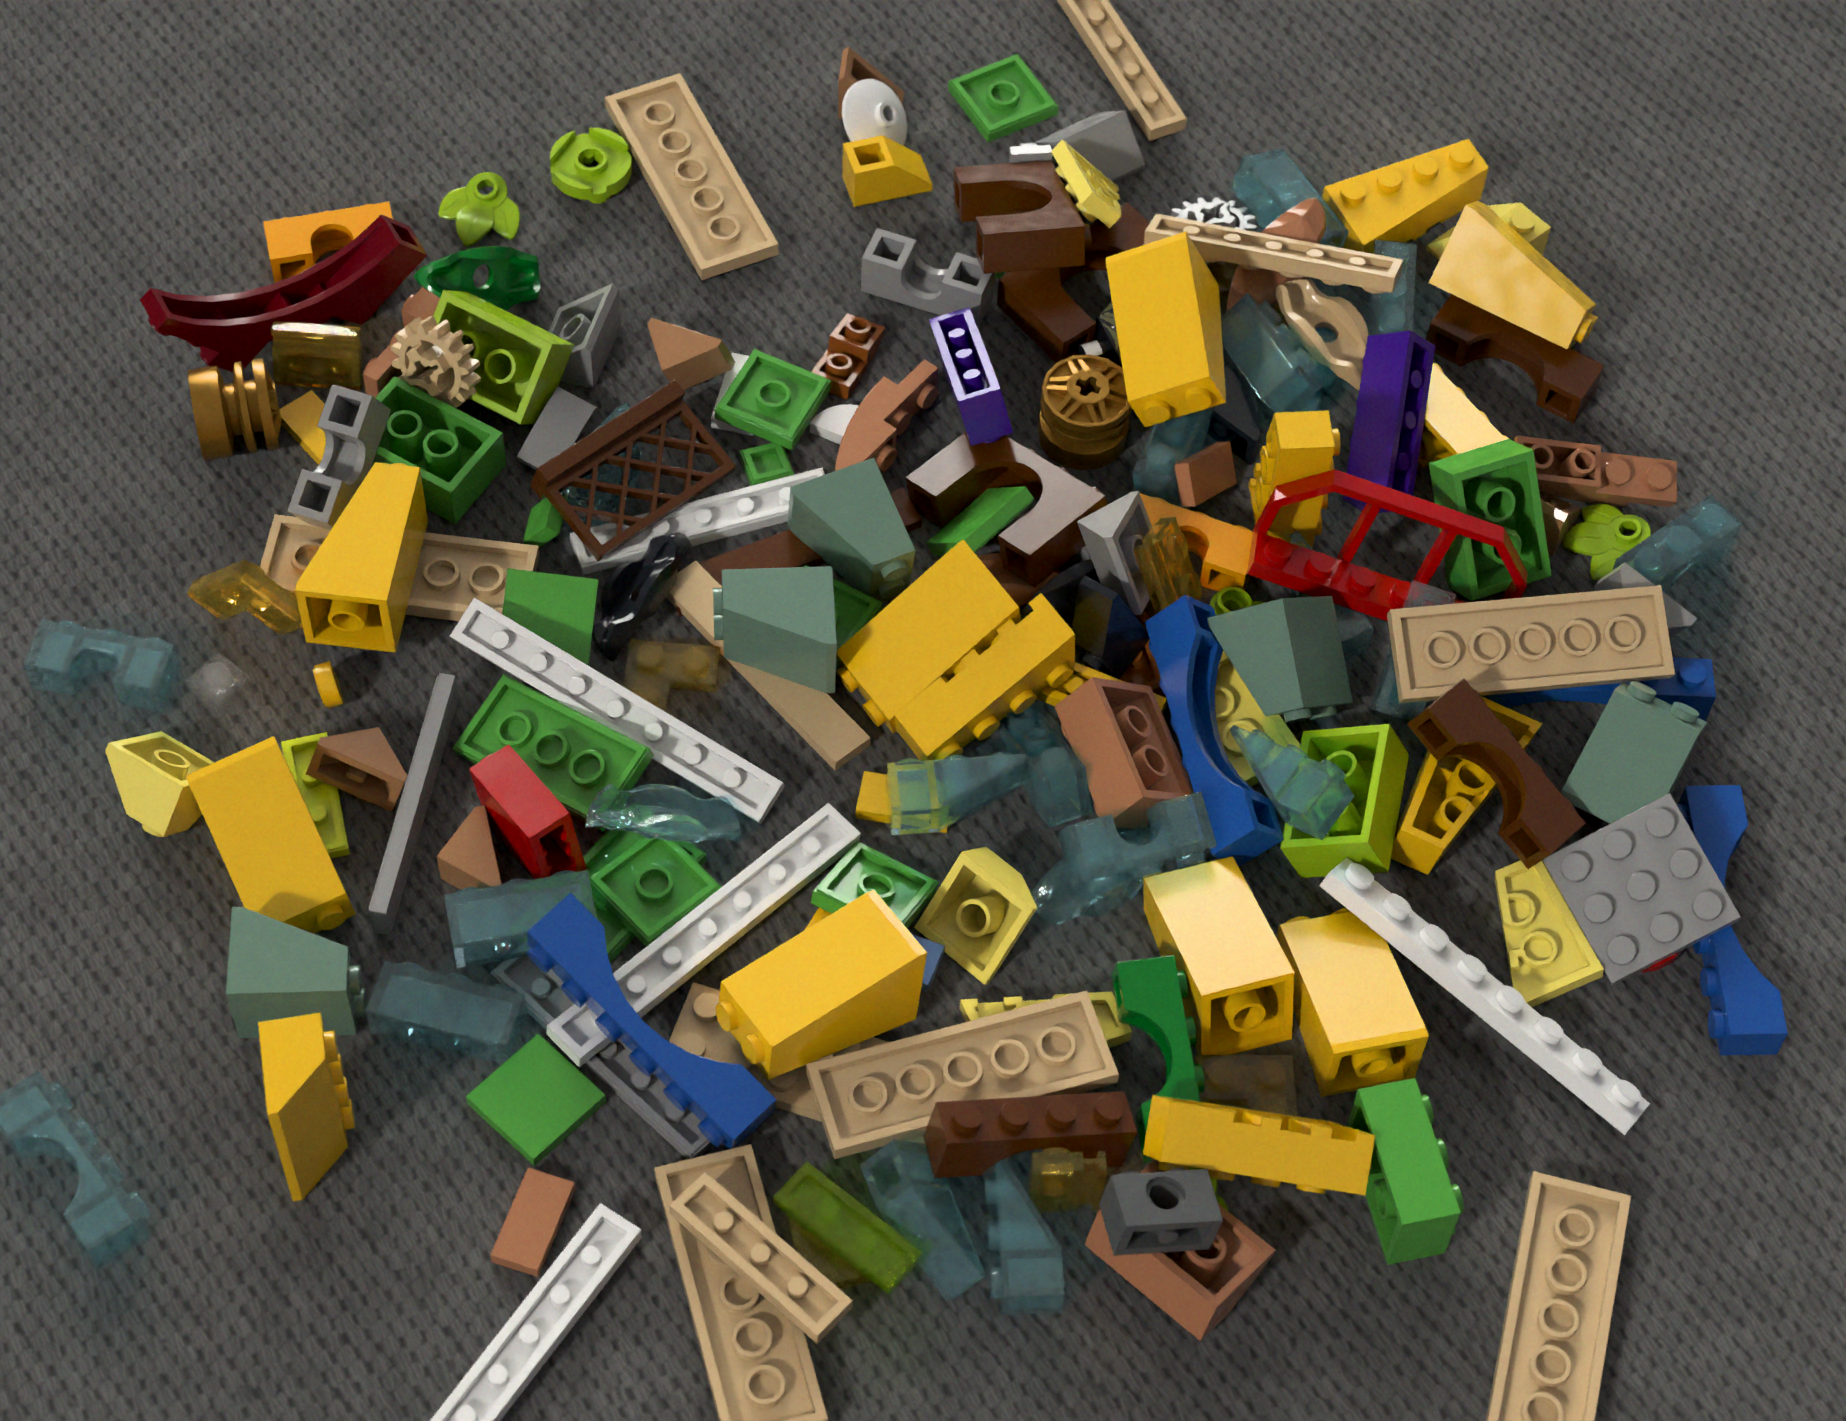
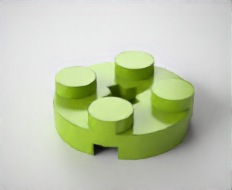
[550,128,632,204]

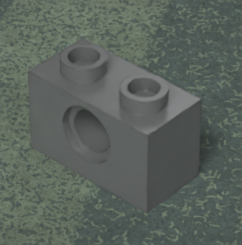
[1099,1168,1223,1256]

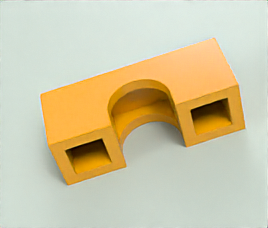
[263,202,393,283]
[1140,493,1253,592]

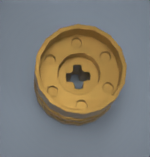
[1038,354,1132,470]
[188,358,282,461]

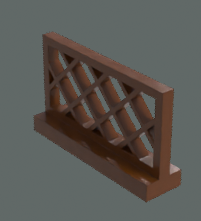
[530,380,736,562]

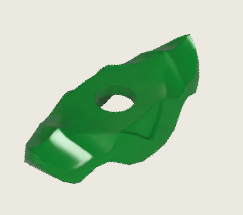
[413,246,540,310]

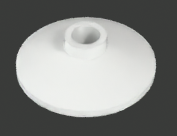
[842,79,907,145]

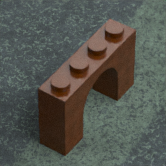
[953,160,1092,274]
[997,203,1150,363]
[905,432,1107,587]

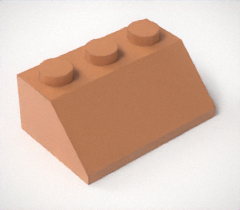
[1054,677,1196,829]
[1084,1159,1276,1341]

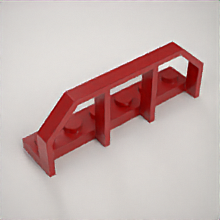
[1247,469,1528,622]

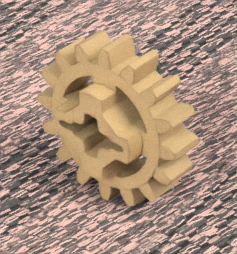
[391,316,481,408]

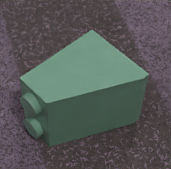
[787,458,915,599]
[713,566,837,693]
[1207,596,1353,723]
[1561,681,1707,824]
[226,907,367,1038]

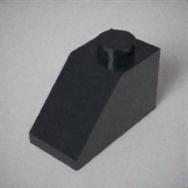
[1185,365,1261,466]
[1072,575,1149,679]

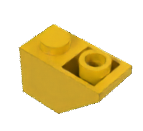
[842,135,933,207]

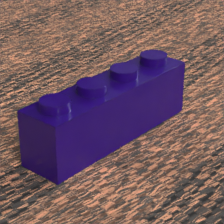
[929,307,1013,446]
[1343,330,1435,513]

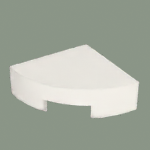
[810,404,859,444]

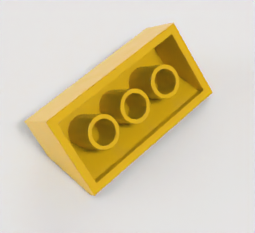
[258,1013,355,1201]

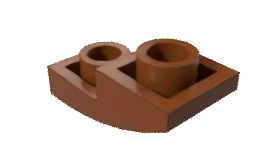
[811,313,885,400]

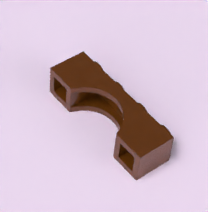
[1426,294,1605,424]
[1407,678,1585,869]
[923,1091,1137,1178]

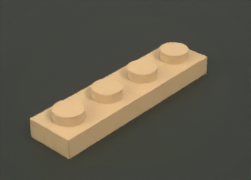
[669,1172,853,1344]

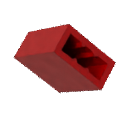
[469,744,587,895]

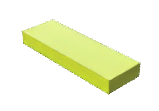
[281,732,350,858]

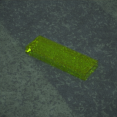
[774,1161,922,1295]

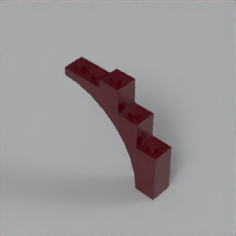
[140,214,427,372]

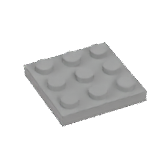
[1543,793,1741,986]

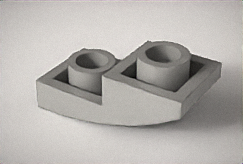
[516,387,596,470]

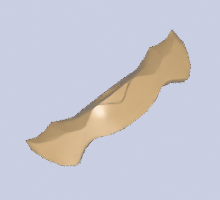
[1275,278,1368,391]

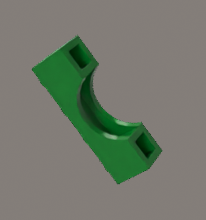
[1111,955,1205,1163]

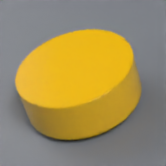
[313,661,344,709]

